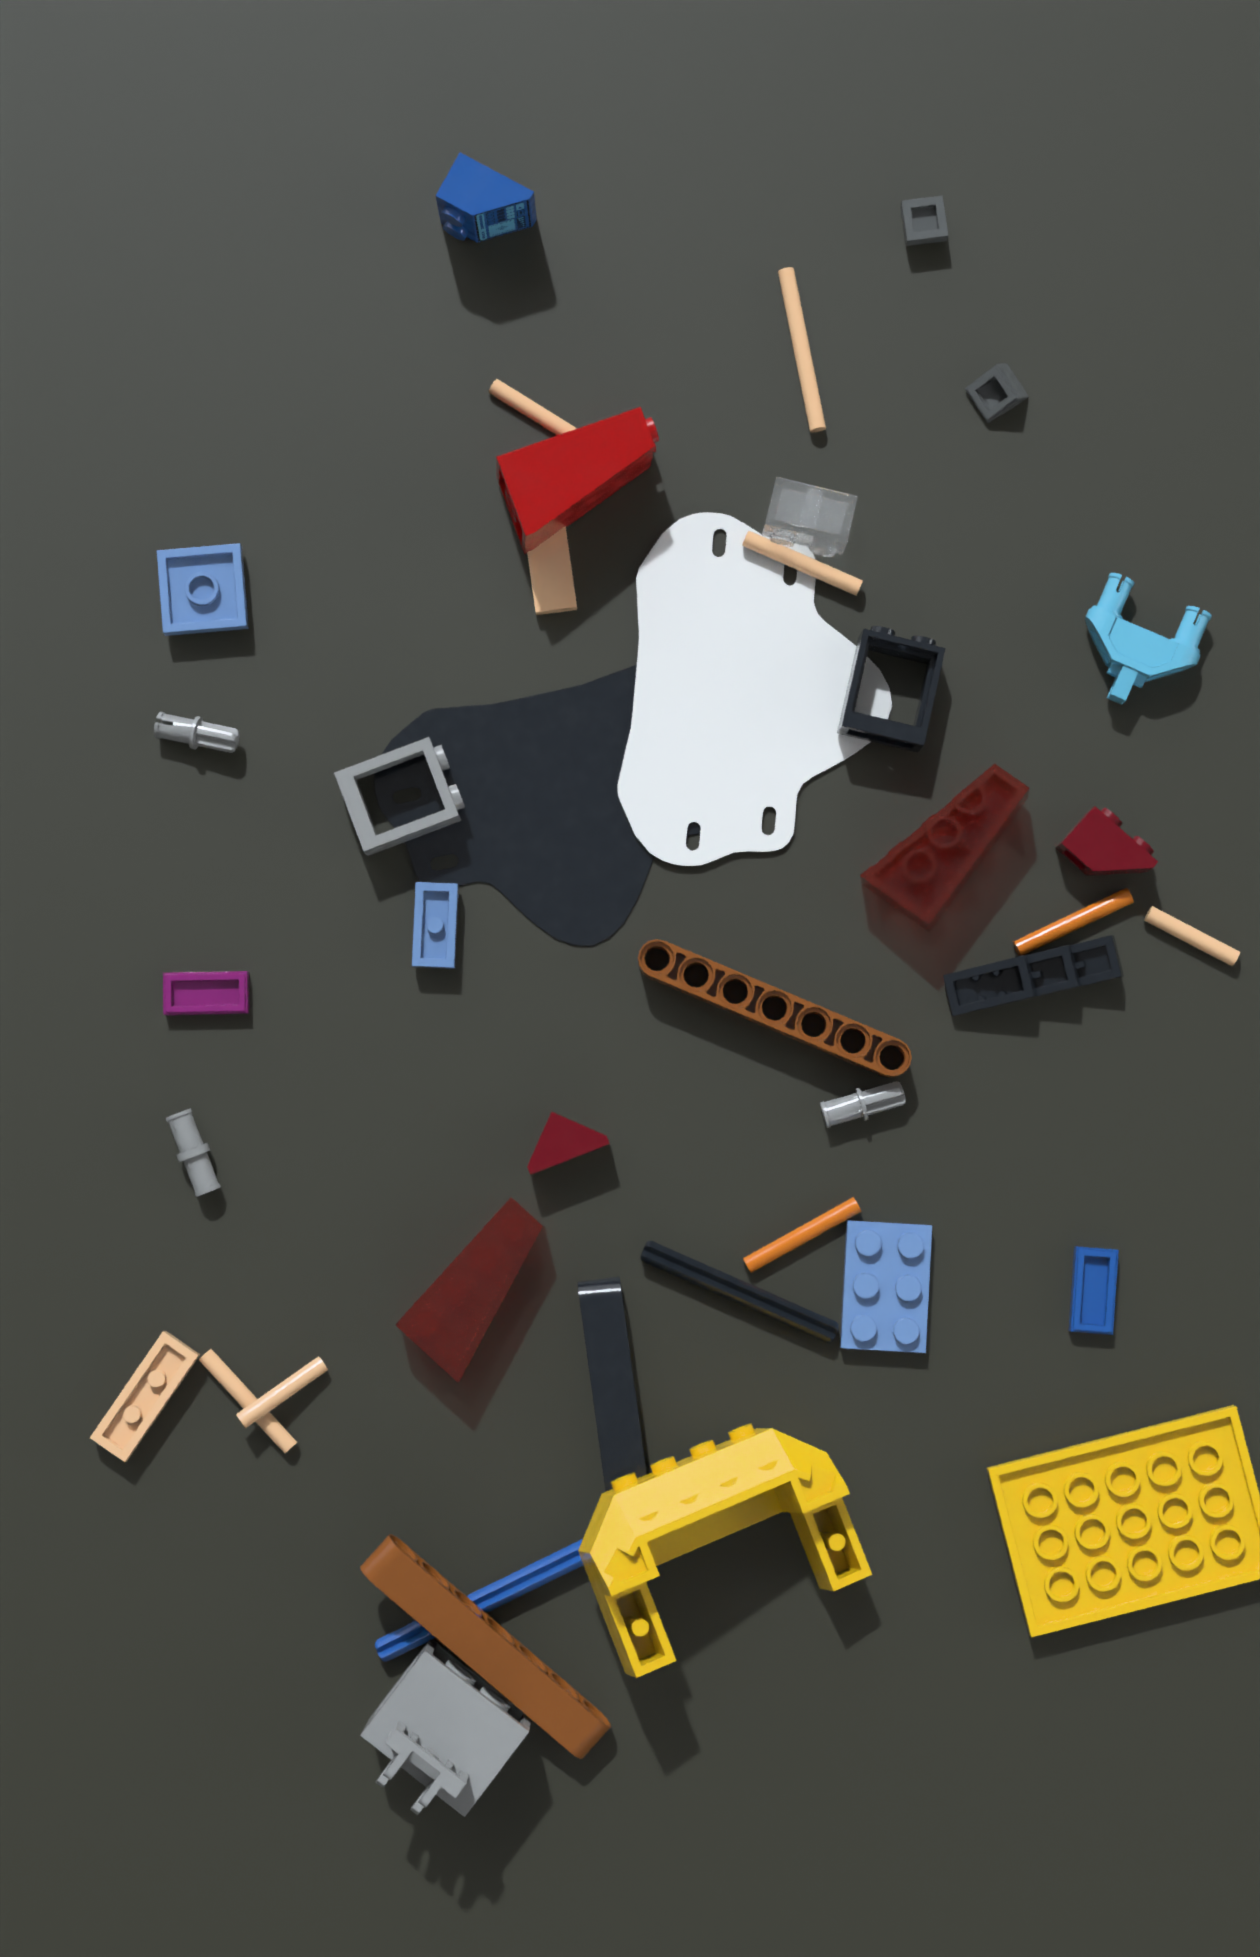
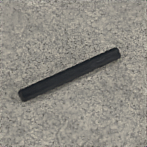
[640,1241,839,1343]

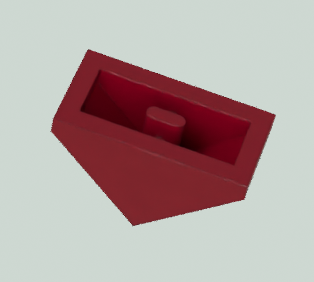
[527,1111,610,1175]

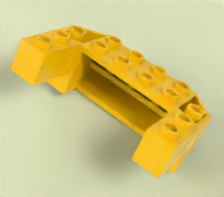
[578,1423,872,1678]

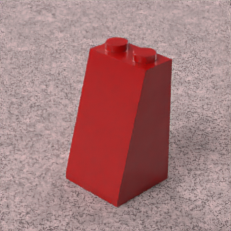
[496,407,659,555]

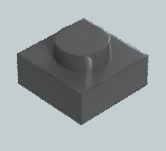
[900,195,948,246]

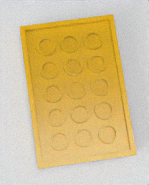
[986,1405,1260,1637]

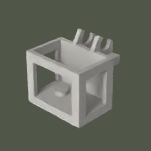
[360,1639,531,1817]

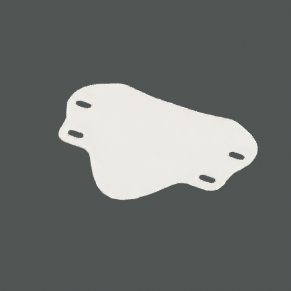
[617,512,892,866]

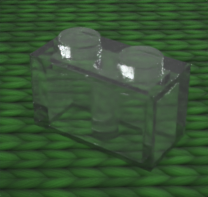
[762,476,858,557]

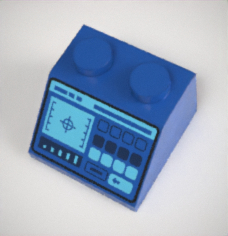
[436,153,537,243]

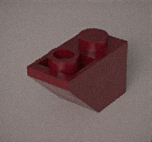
[1056,806,1158,876]

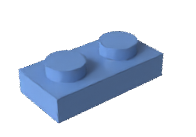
[412,882,459,969]

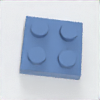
[157,543,249,636]

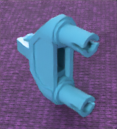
[1085,573,1212,705]

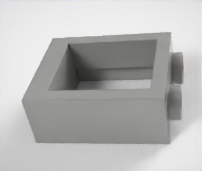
[334,737,465,856]

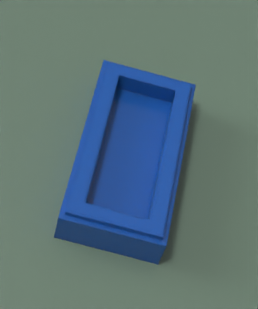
[1068,1246,1119,1335]

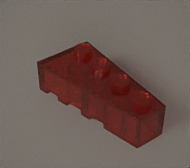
[860,764,1029,932]
[395,1197,544,1383]

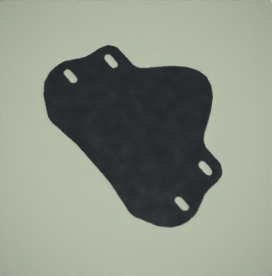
[374,665,701,946]

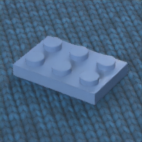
[840,1220,932,1353]

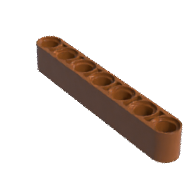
[638,939,912,1078]
[360,1534,611,1759]

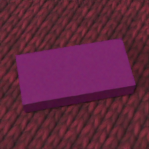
[163,971,249,1016]

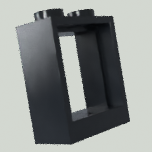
[837,626,946,753]

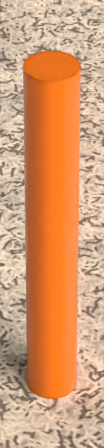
[1013,888,1134,956]
[743,1197,862,1273]

